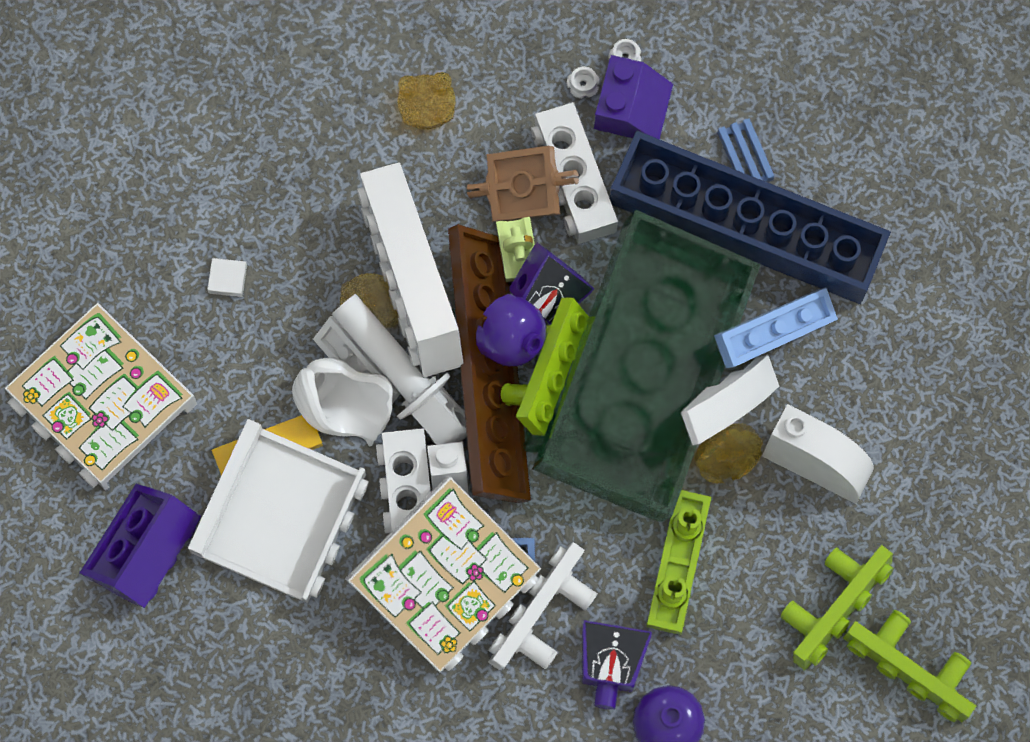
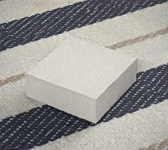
[207,258,247,297]

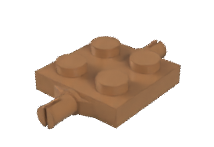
[467,146,579,222]

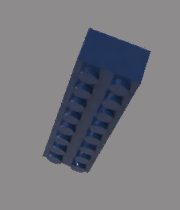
[609,130,891,305]

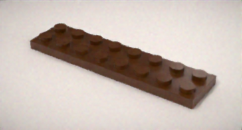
[448,224,531,503]

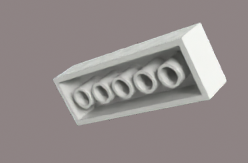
[357,162,463,378]

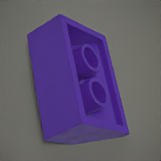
[80,483,201,608]

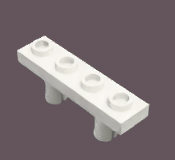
[488,542,597,670]

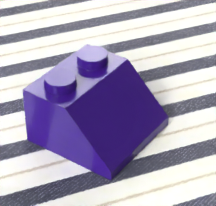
[594,55,673,139]

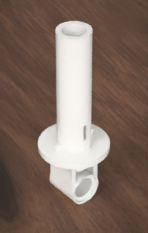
[332,294,467,445]

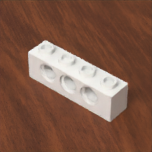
[531,102,618,244]
[376,428,431,534]

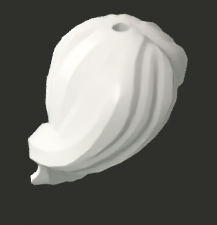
[292,358,392,446]

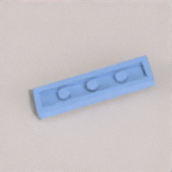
[714,288,838,368]

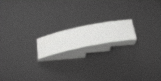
[681,355,779,445]

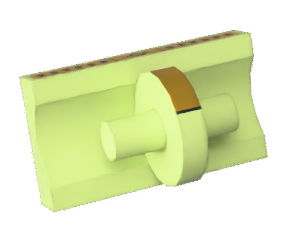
[496,217,535,282]

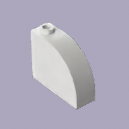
[762,404,874,504]

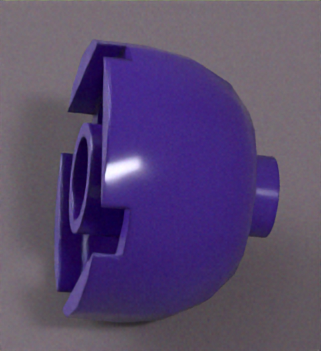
[476,294,546,366]
[633,685,705,742]

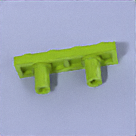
[501,298,589,436]
[646,489,711,635]
[781,545,894,671]
[843,610,976,722]

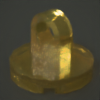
[694,423,763,484]

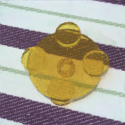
[397,72,456,130]
[340,273,399,328]

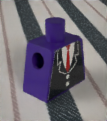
[510,242,595,324]
[582,620,652,710]

